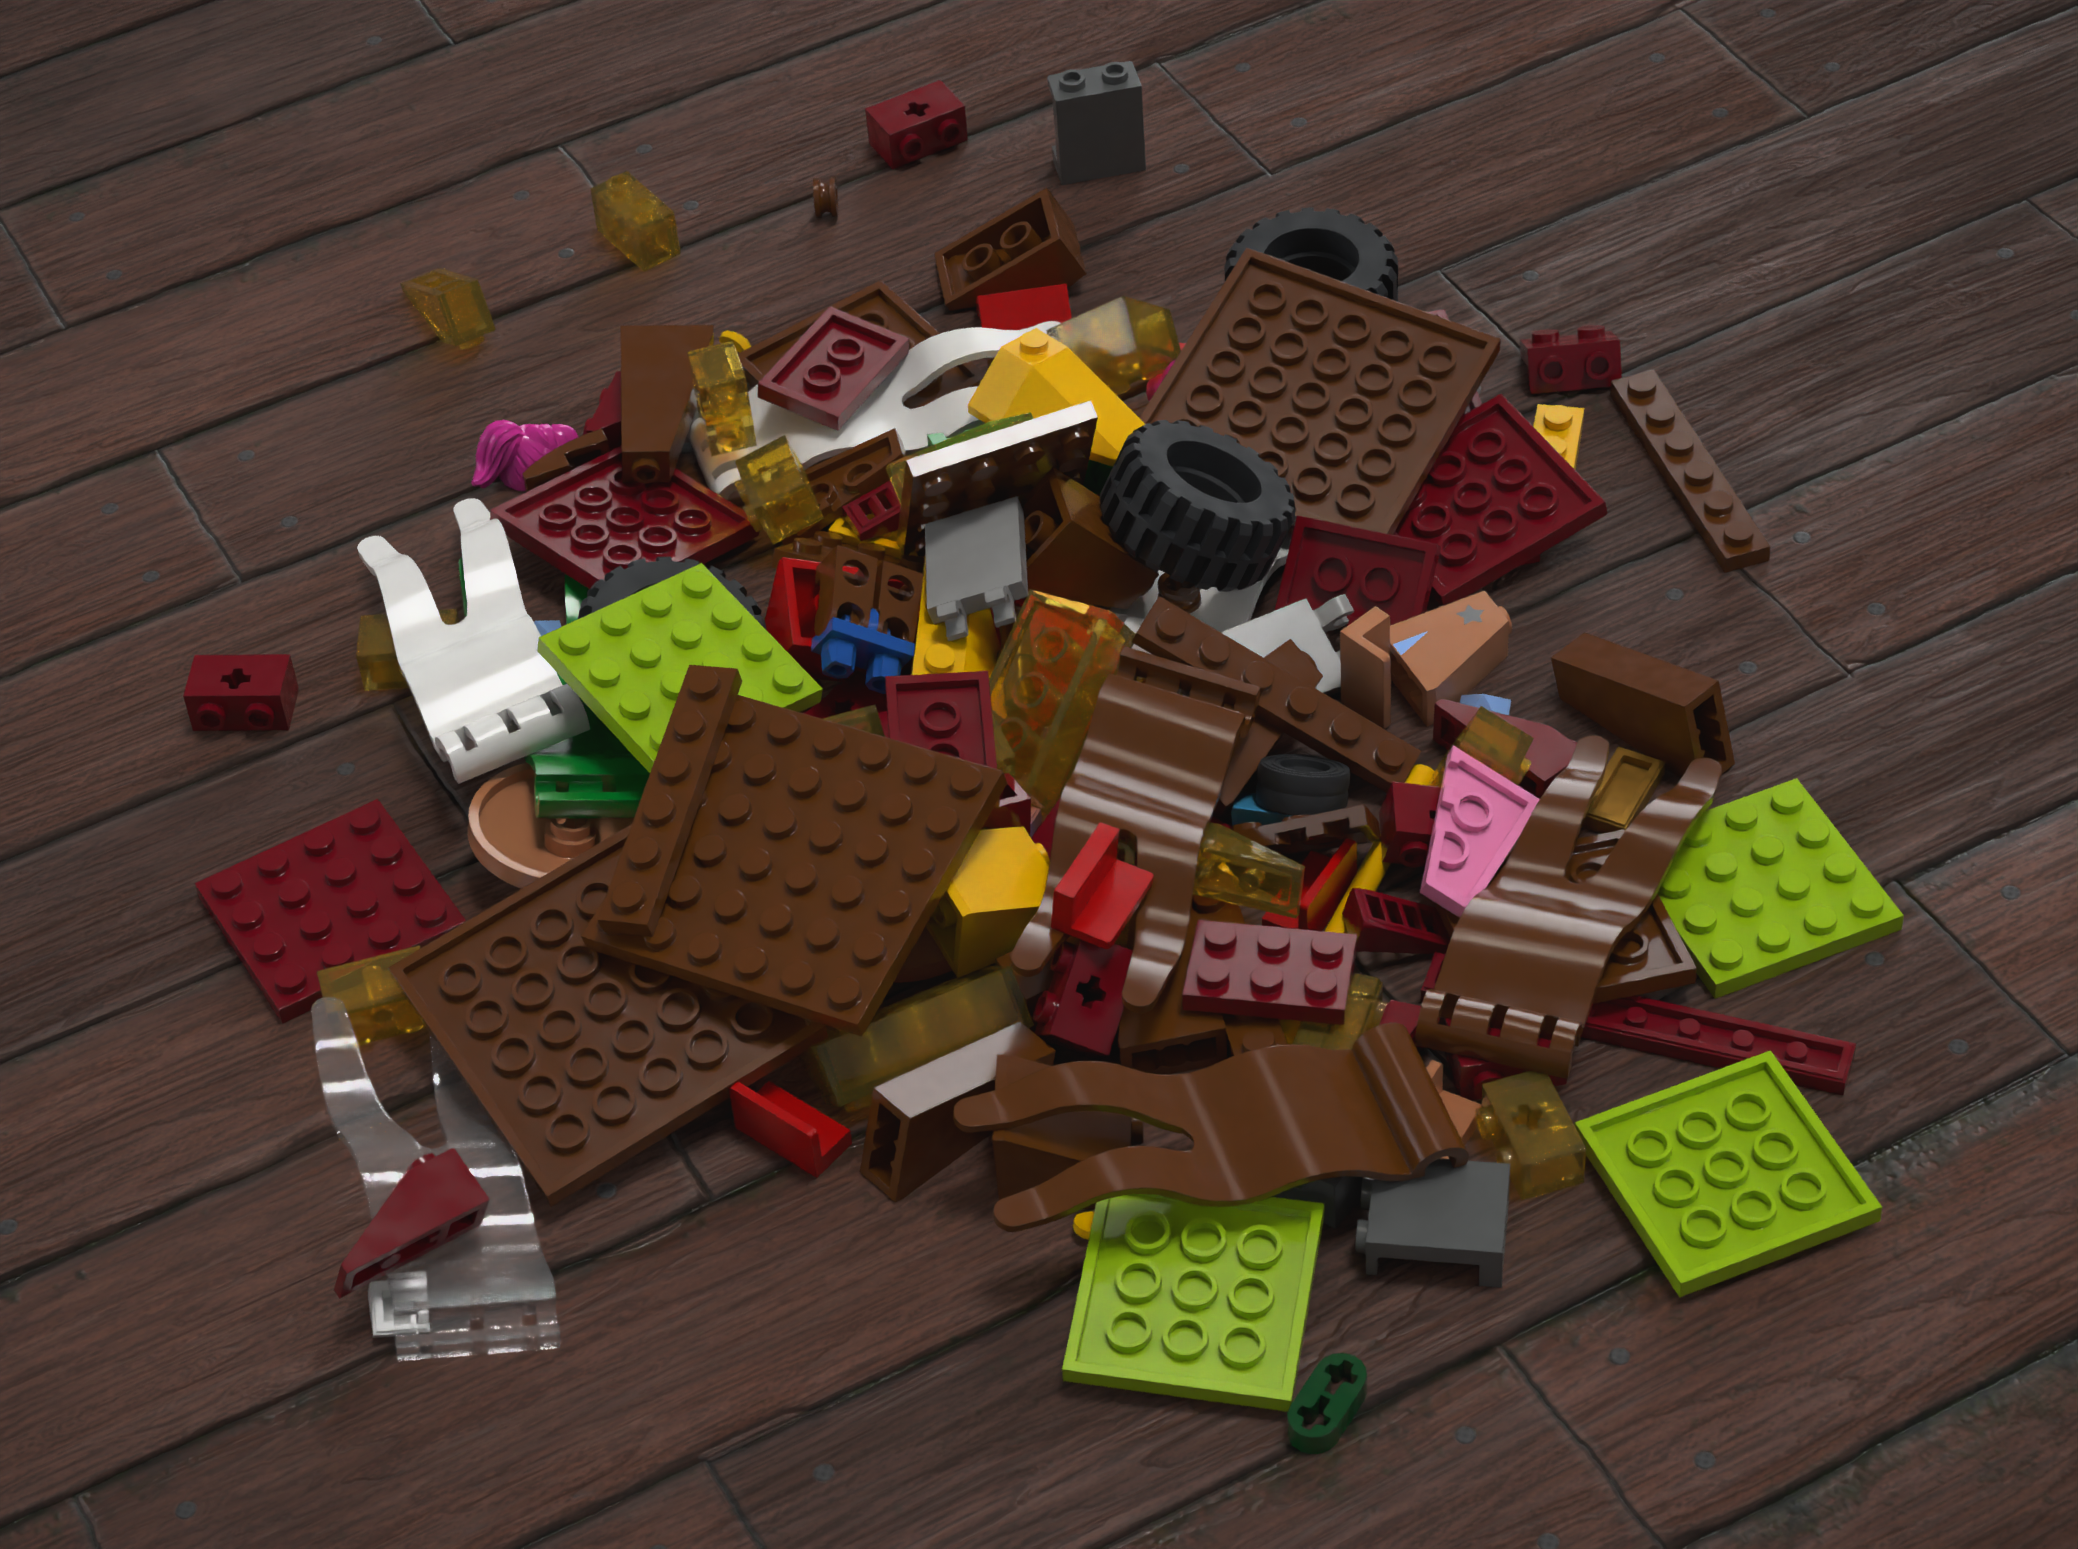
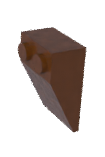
[934,188,1087,311]

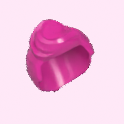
[471,420,578,491]

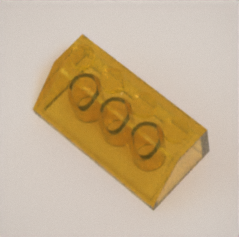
[989,589,1135,814]
[797,966,1034,1112]

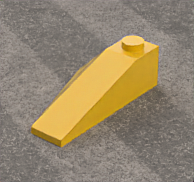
[968,328,1145,467]
[910,553,1007,727]

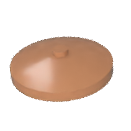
[467,763,634,889]

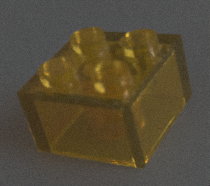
[1046,296,1181,395]

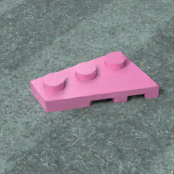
[1420,745,1540,918]

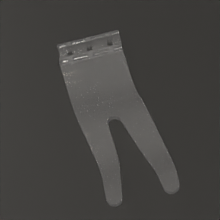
[312,997,561,1361]

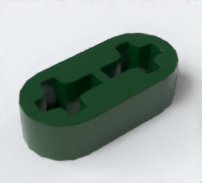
[1287,1353,1367,1454]

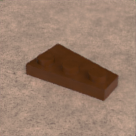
[768,428,908,545]
[1218,804,1381,863]

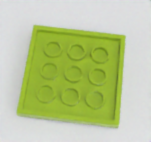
[537,563,823,773]
[1658,778,1904,999]
[1574,1050,1882,1297]
[1062,1194,1324,1412]

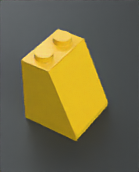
[926,826,1050,978]

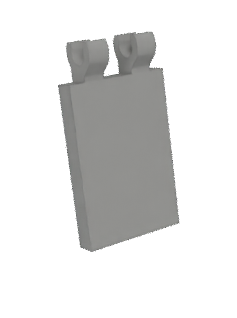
[925,496,1028,642]
[1221,594,1354,697]

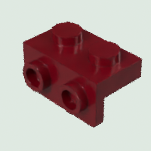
[1520,325,1622,394]

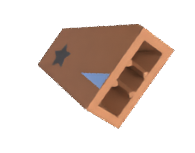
[1390,590,1512,727]

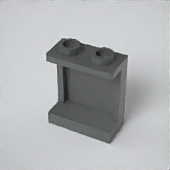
[1047,61,1146,185]
[1356,1158,1510,1288]

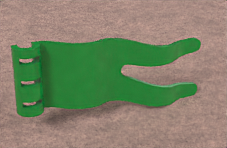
[458,557,650,819]

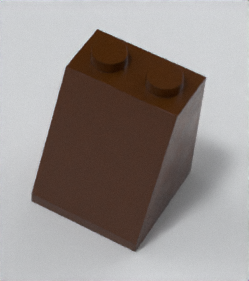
[1020,467,1159,609]
[992,1054,1144,1209]

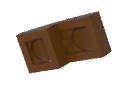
[522,429,610,492]

